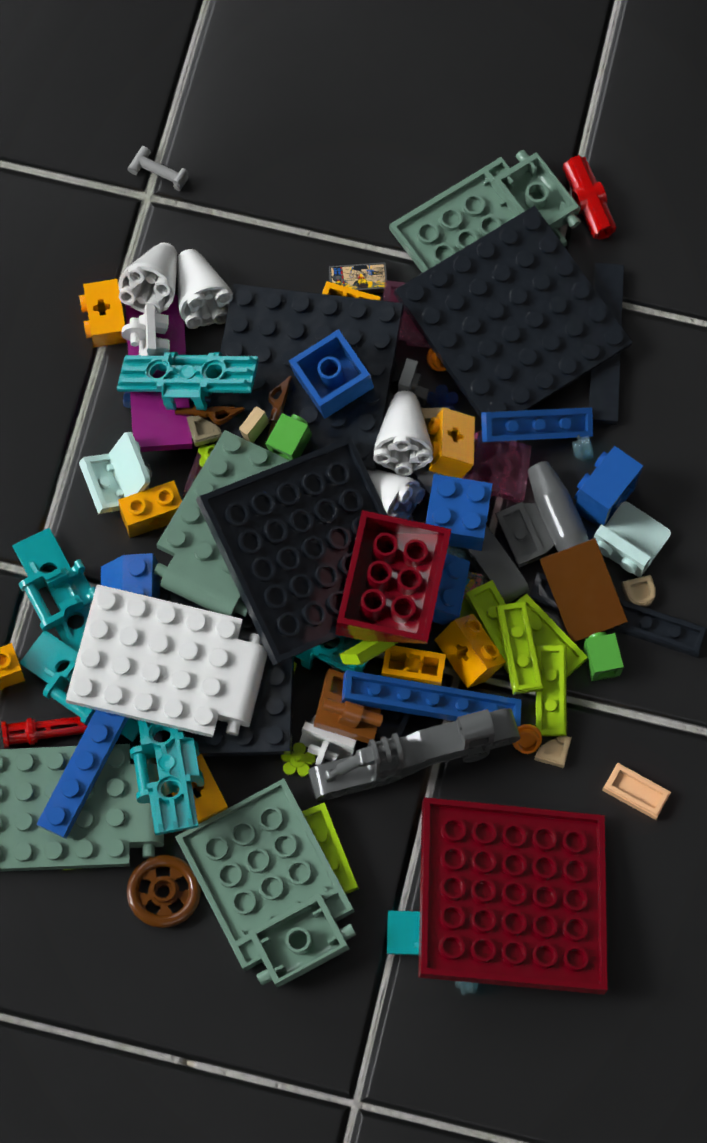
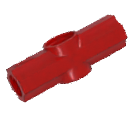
[563,155,617,240]

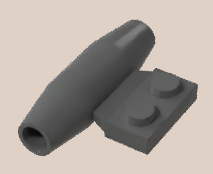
[495,461,589,568]

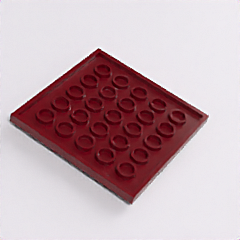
[418,797,608,994]

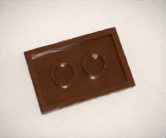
[539,538,628,642]

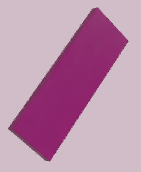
[125,295,193,452]

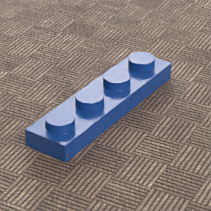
[481,407,593,442]

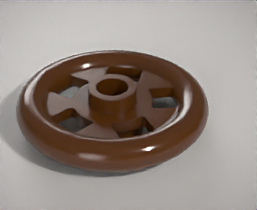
[127,855,201,928]

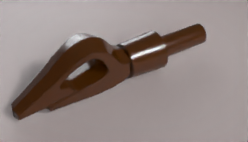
[267,376,293,440]
[175,405,245,425]

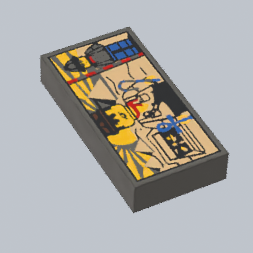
[329,262,388,294]

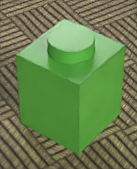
[265,413,312,460]
[583,632,624,682]

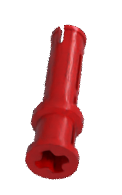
[1,716,88,749]

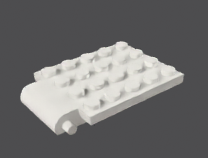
[66,584,267,737]

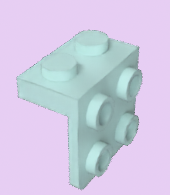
[79,432,150,514]
[594,502,671,577]

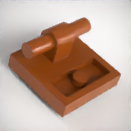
[313,669,383,743]

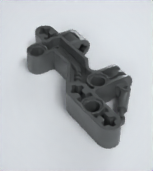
[308,708,521,801]

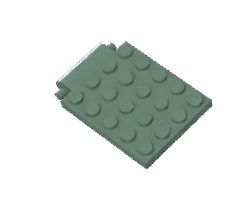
[389,150,581,273]
[154,430,290,617]
[0,744,164,872]
[175,778,356,988]

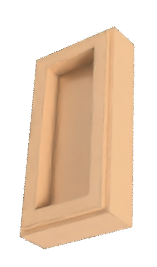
[602,763,671,820]

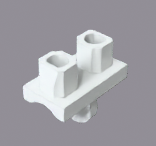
[122,304,170,356]
[299,714,356,765]

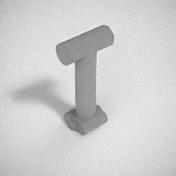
[127,146,189,191]

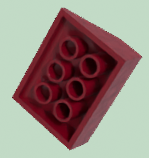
[335,510,452,644]

